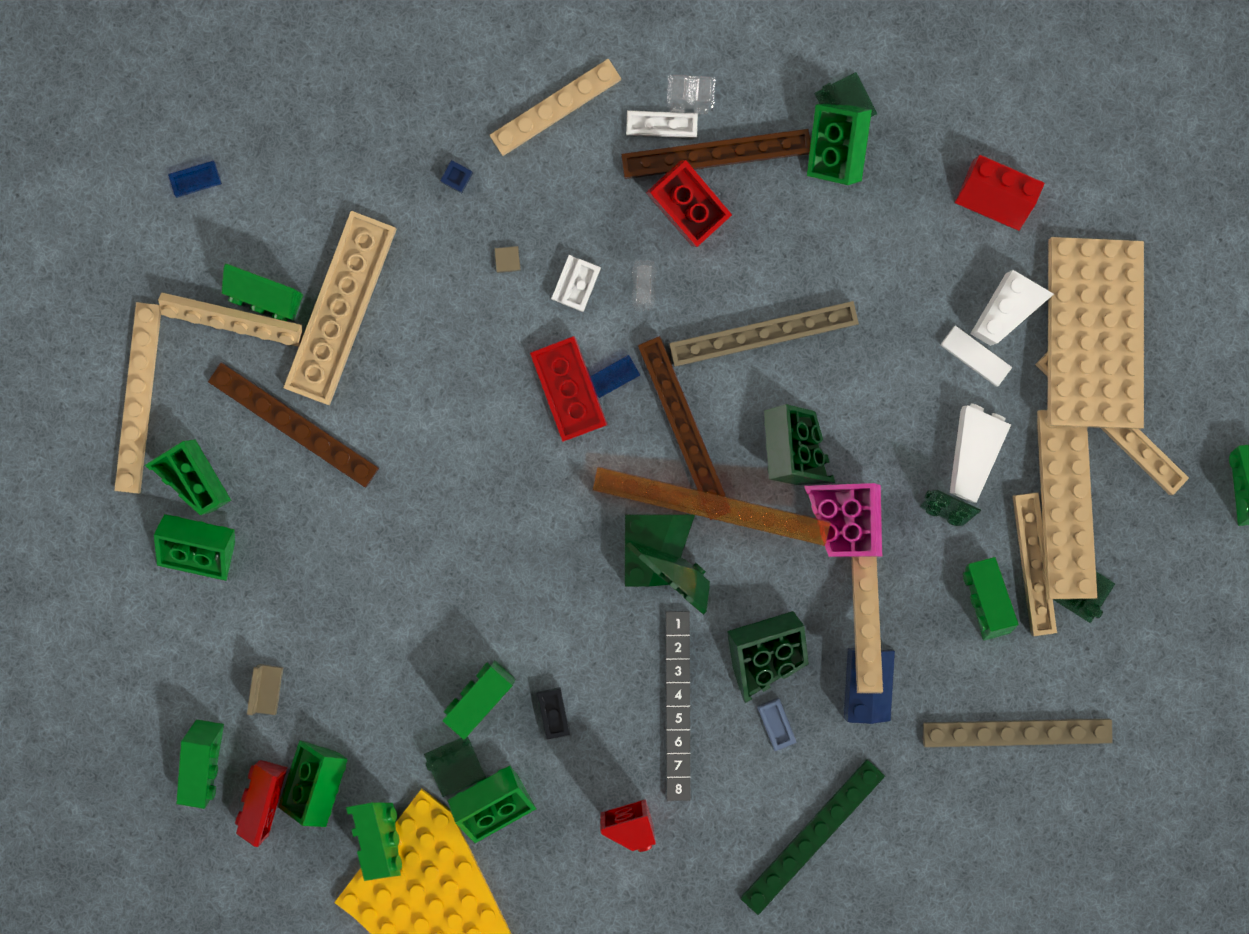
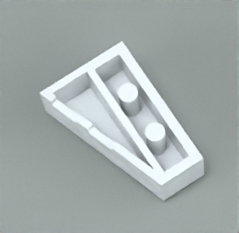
[970,270,1053,346]

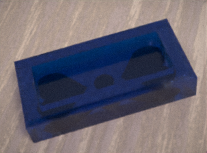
[168,160,222,198]
[590,355,640,398]

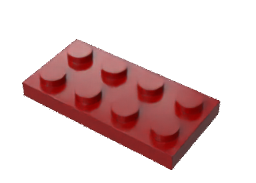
[530,336,608,442]

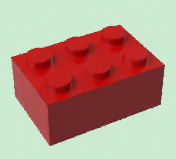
[646,160,732,247]

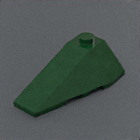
[626,542,710,615]

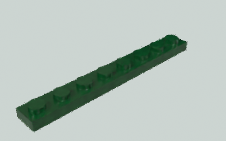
[740,759,885,915]

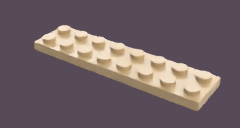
[284,211,397,405]
[1037,410,1097,599]

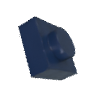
[440,160,473,194]

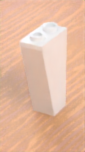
[950,403,1011,503]

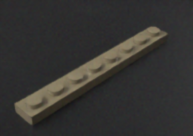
[669,301,859,367]
[923,718,1112,747]

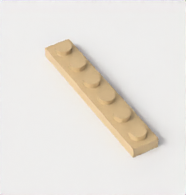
[490,59,621,156]
[158,293,303,347]
[1012,492,1057,636]
[851,557,883,693]

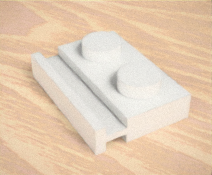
[551,255,601,312]

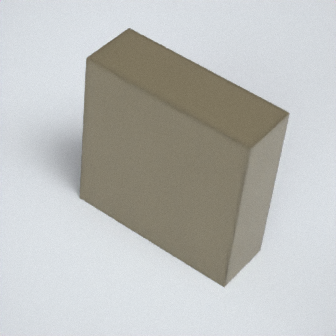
[494,246,521,273]

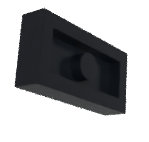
[537,687,570,740]

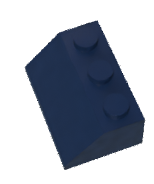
[843,648,895,724]

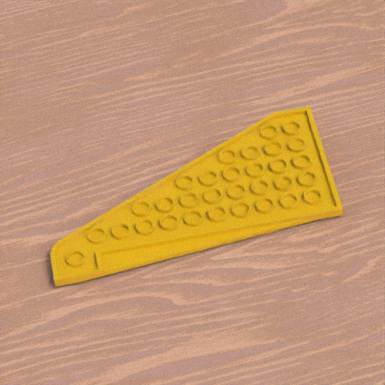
[334,789,511,934]

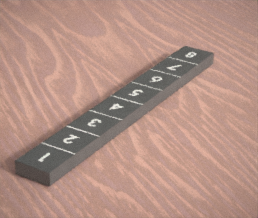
[666,611,691,801]

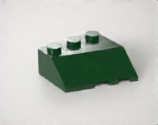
[764,404,835,485]
[625,514,695,587]
[727,611,809,703]

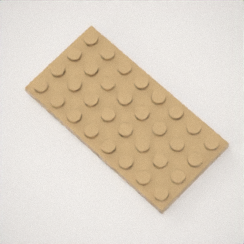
[1048,237,1144,429]

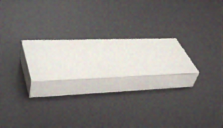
[626,111,698,138]
[940,326,1012,387]

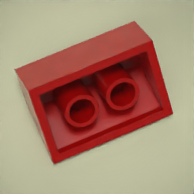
[955,155,1045,231]
[235,760,288,847]
[600,799,656,852]

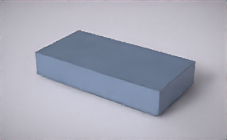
[757,698,797,751]

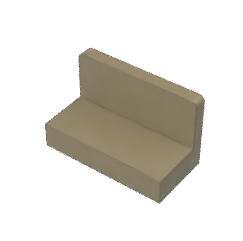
[247,664,283,715]

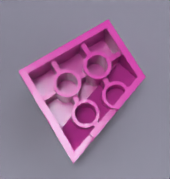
[804,483,882,557]

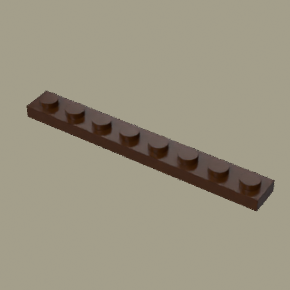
[621,129,811,179]
[638,336,732,520]
[208,363,379,488]

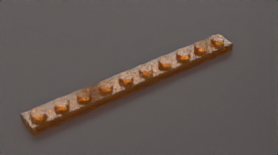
[593,467,831,546]

